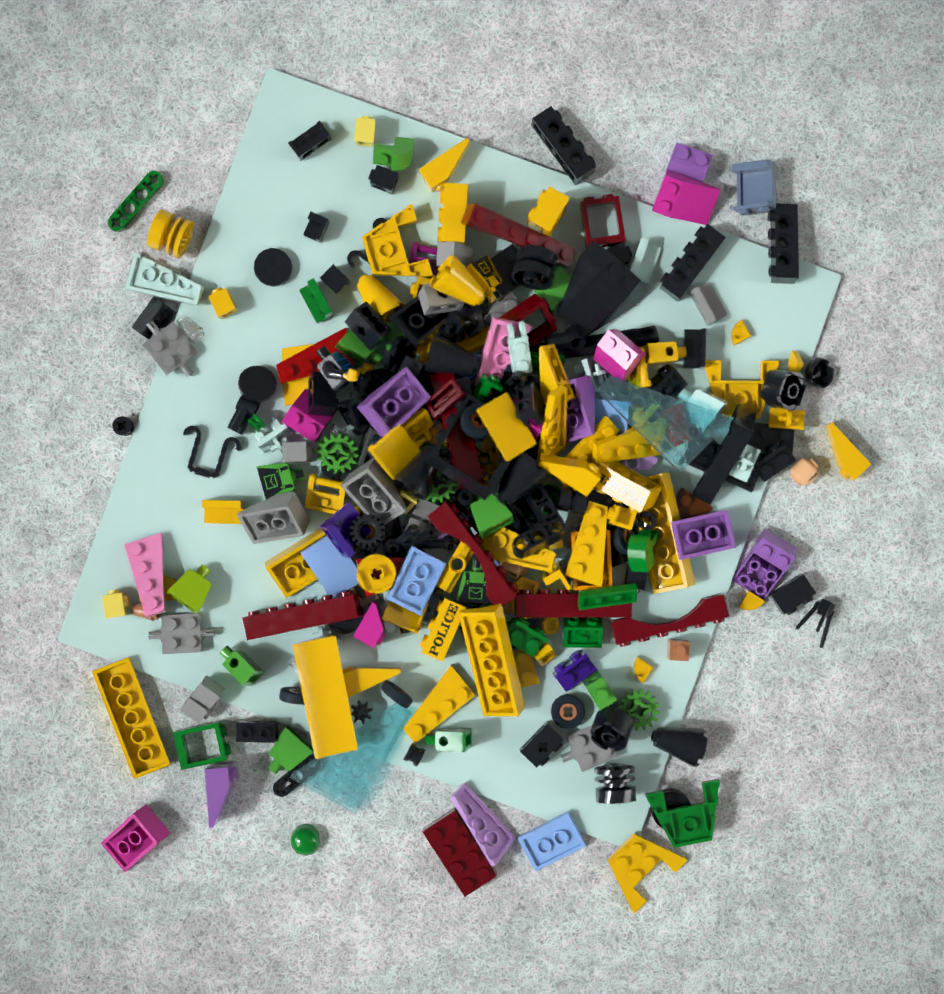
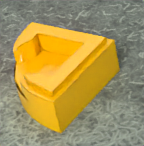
[731,320,751,346]
[788,351,804,373]
[739,591,765,610]
[634,657,653,683]

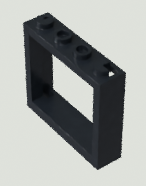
[425,394,512,500]

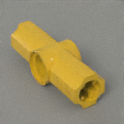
[436,541,473,593]

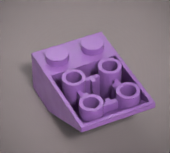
[732,528,797,600]

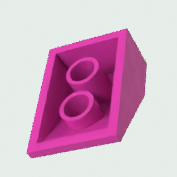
[652,170,721,225]
[101,804,170,872]

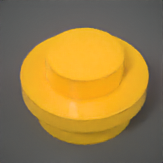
[541,617,560,635]

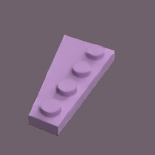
[450,783,516,866]

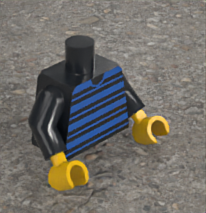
[316,346,374,391]

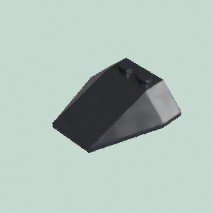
[557,241,648,338]

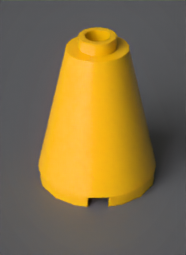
[430,255,485,306]
[357,274,405,324]

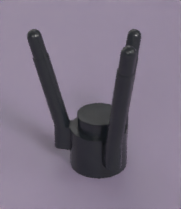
[796,599,836,648]

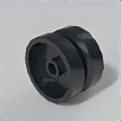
[511,245,558,290]

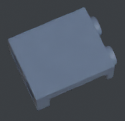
[732,159,776,215]

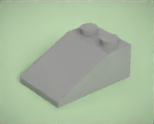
[341,458,407,525]
[237,491,310,544]

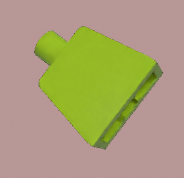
[166,564,212,614]

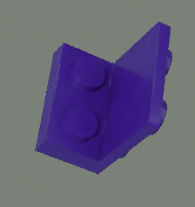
[319,502,372,558]
[552,650,597,692]

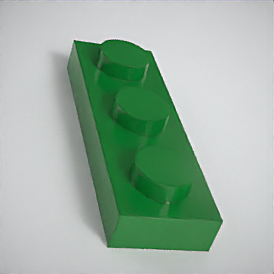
[578,583,637,610]

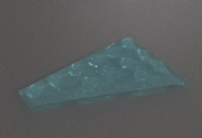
[596,376,733,473]
[290,703,412,814]

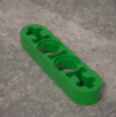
[108,171,164,232]

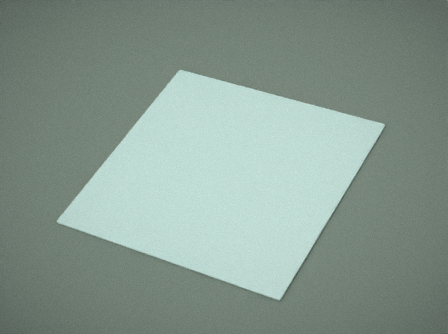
[58,68,841,846]

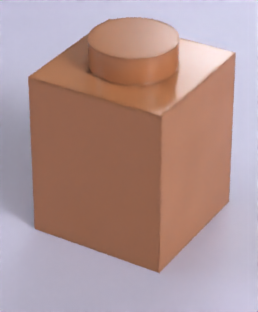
[667,639,690,661]

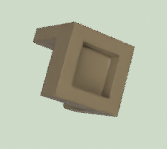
[350,584,380,608]

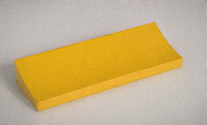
[636,472,695,594]
[265,505,375,598]
[459,603,525,717]
[292,635,358,759]
[92,657,171,779]

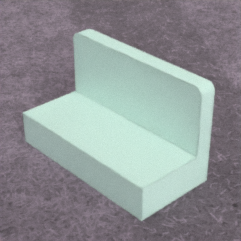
[630,238,661,284]

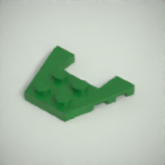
[645,779,720,848]

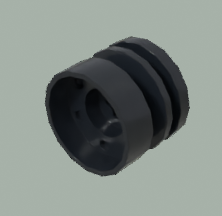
[594,763,636,804]

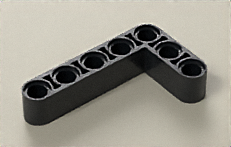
[692,403,757,504]
[510,458,565,559]

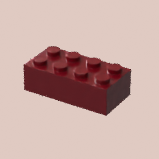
[422,807,497,897]

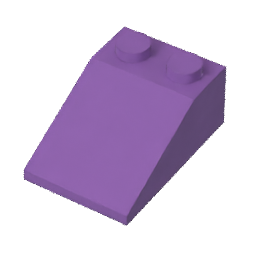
[659,142,713,189]
[357,367,431,437]
[566,375,595,443]
[671,510,736,560]
[204,762,238,828]

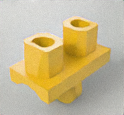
[768,408,805,430]

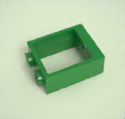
[173,720,231,770]

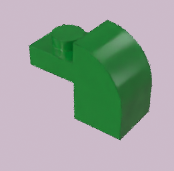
[627,530,659,572]

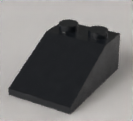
[389,295,453,347]

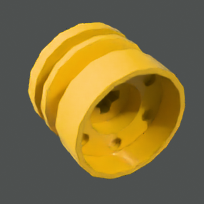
[147,209,194,259]

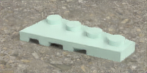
[125,252,204,306]

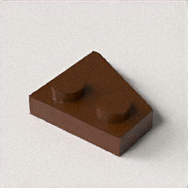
[675,488,713,520]

